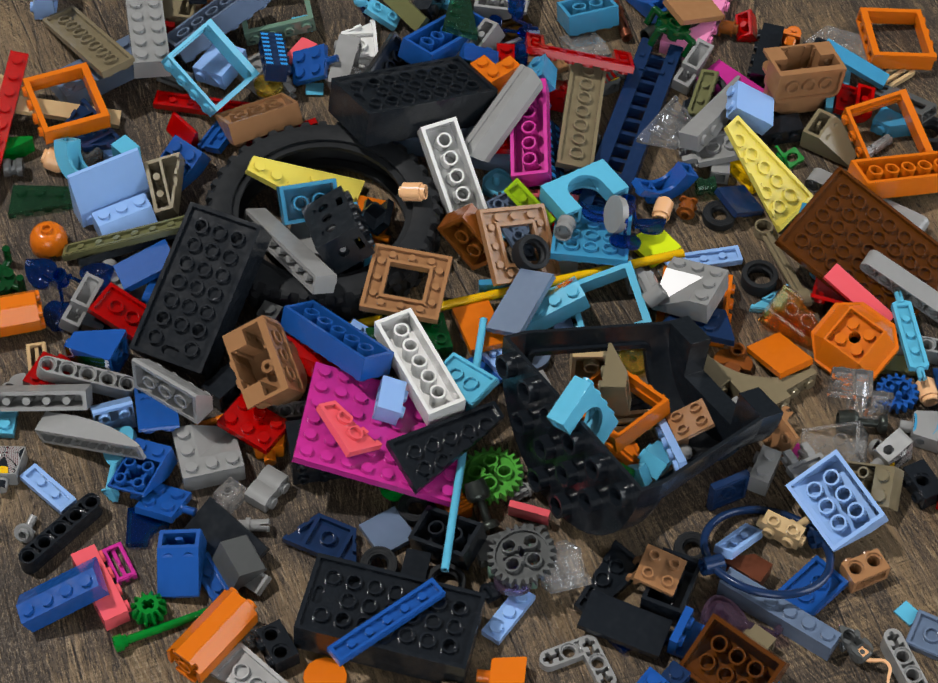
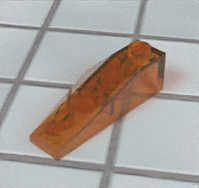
[758,284,818,352]

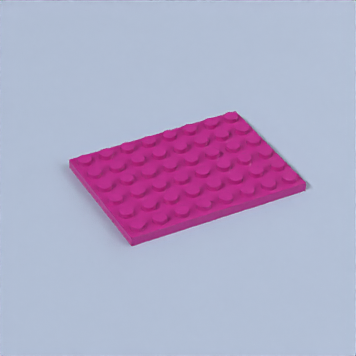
[292,362,466,507]

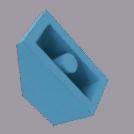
[870,106,911,138]

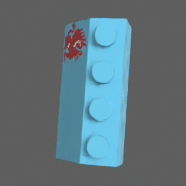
[525,276,591,331]

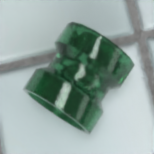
[695,176,717,196]

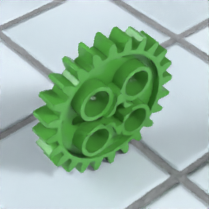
[462,446,524,506]

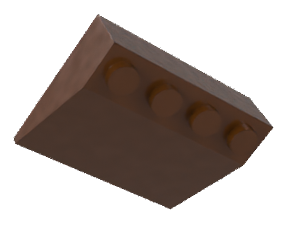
[680,613,790,683]

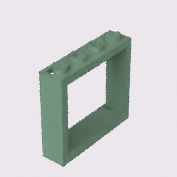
[242,0,316,46]

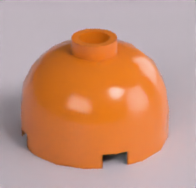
[30,221,69,260]

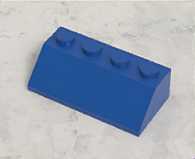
[16,557,109,632]

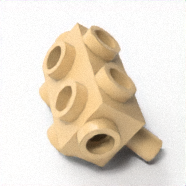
[756,509,810,550]

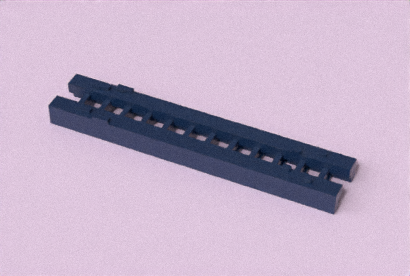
[578,37,683,212]

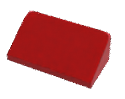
[735,9,758,42]
[166,112,199,147]

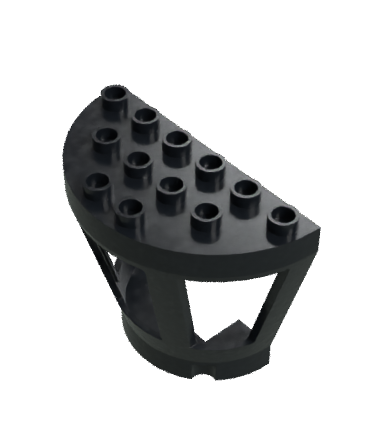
[495,316,784,535]

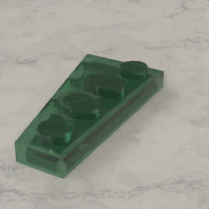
[442,0,478,41]
[8,185,73,219]

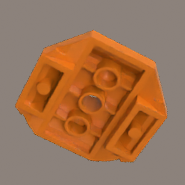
[811,302,899,386]

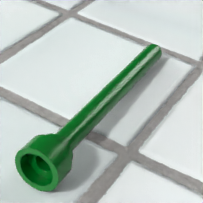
[111,607,208,653]

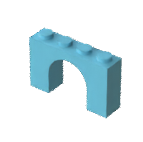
[539,159,629,223]
[546,375,619,444]

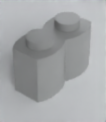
[244,464,290,513]

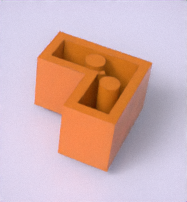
[470,55,520,95]

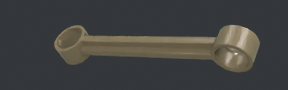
[753,219,812,310]

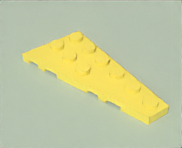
[724,115,814,233]
[245,156,365,202]

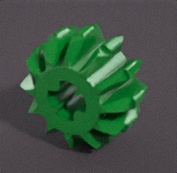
[130,591,168,628]

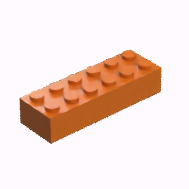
[847,151,938,199]

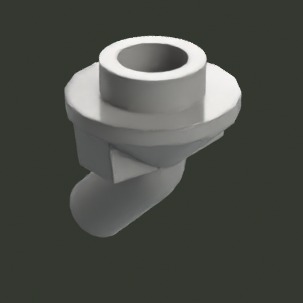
[14,514,38,543]

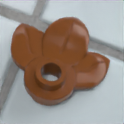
[713,343,753,372]

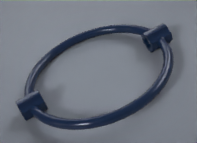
[698,506,835,599]

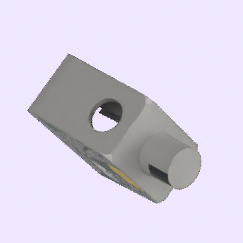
[870,428,914,468]
[0,446,28,493]

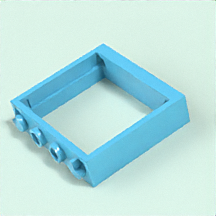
[161,18,260,117]
[572,261,652,327]

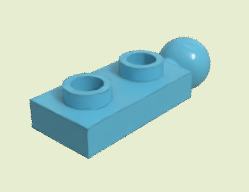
[353,0,400,31]

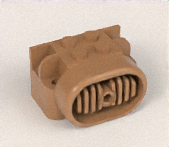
[762,41,847,114]
[222,315,307,410]

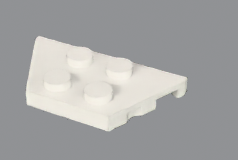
[341,19,378,70]

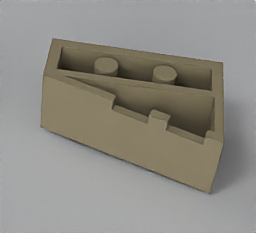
[144,152,185,221]

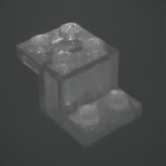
[826,367,894,420]
[536,540,592,594]

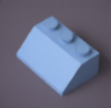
[91,193,158,236]

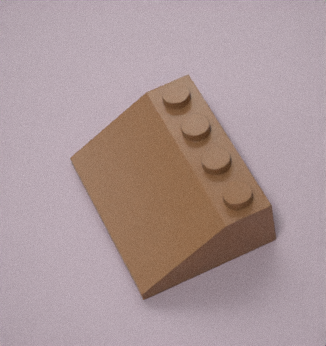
[214,92,303,147]

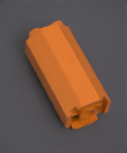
[0,290,46,338]
[166,587,258,683]

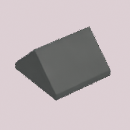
[212,535,267,591]

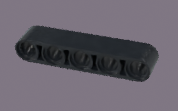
[18,493,103,574]

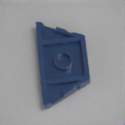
[64,98,120,153]
[663,308,735,347]
[282,513,357,562]

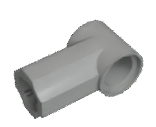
[638,270,668,308]

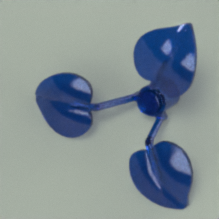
[488,0,540,67]
[580,194,666,250]
[25,258,114,332]

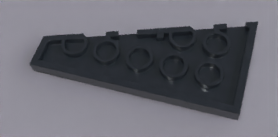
[386,400,504,495]

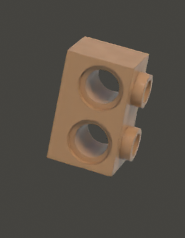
[838,548,891,594]

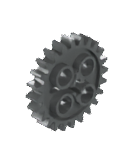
[487,523,557,590]

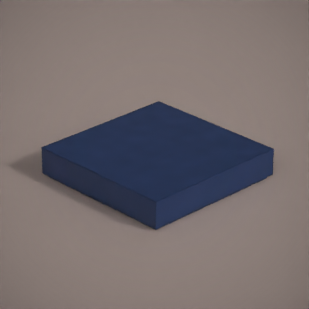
[714,185,764,218]
[706,469,750,512]

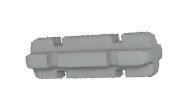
[866,134,893,157]

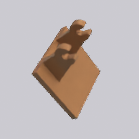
[666,398,715,445]
[762,406,800,465]
[626,543,687,597]

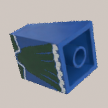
[64,329,130,382]

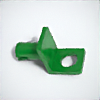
[775,145,805,170]

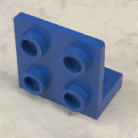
[667,606,705,659]

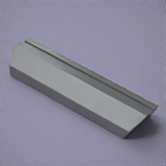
[464,64,543,162]

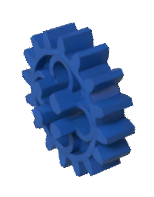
[874,373,919,414]

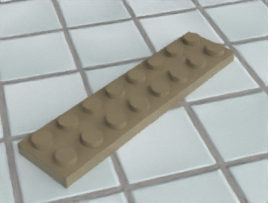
[42,5,135,79]
[555,63,607,171]

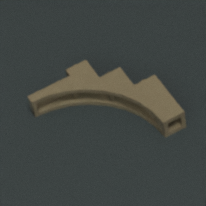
[704,354,817,409]

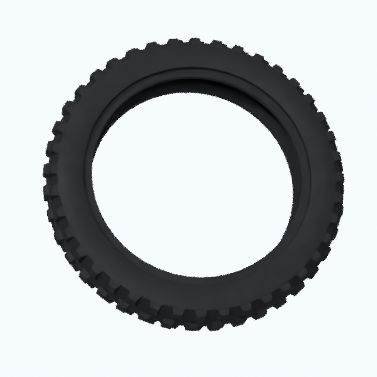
[205,121,443,321]

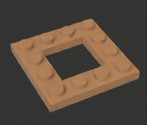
[476,203,562,286]
[359,243,453,325]

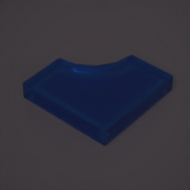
[126,508,170,547]

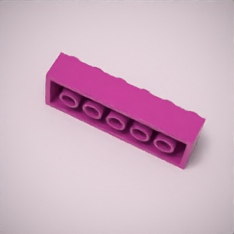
[510,78,552,187]

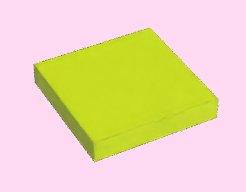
[629,223,681,268]

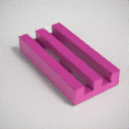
[102,541,138,585]

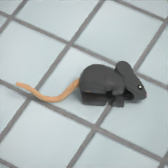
[838,625,892,683]

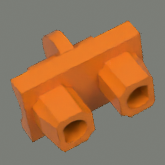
[781,26,802,46]

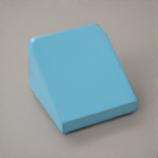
[627,463,653,487]

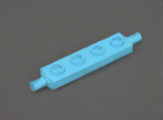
[891,290,929,382]

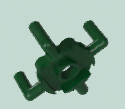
[644,6,696,58]
[0,245,27,296]

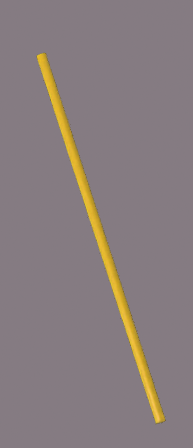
[348,248,685,327]

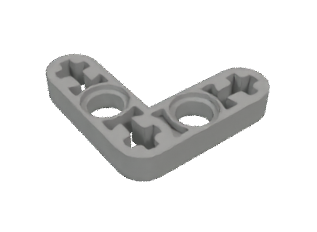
[539,635,617,683]

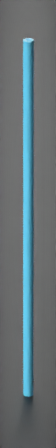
[440,317,487,573]

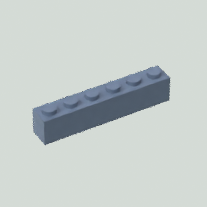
[716,567,842,661]

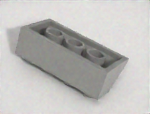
[131,358,213,425]

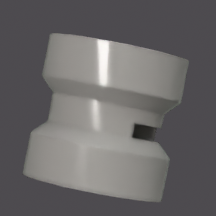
[553,214,576,241]

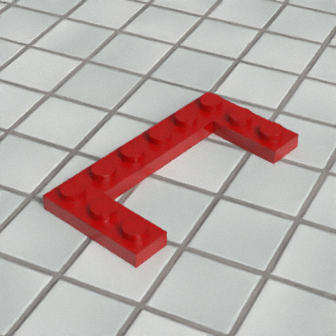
[525,32,635,75]

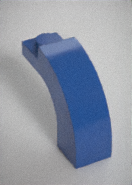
[631,161,699,204]

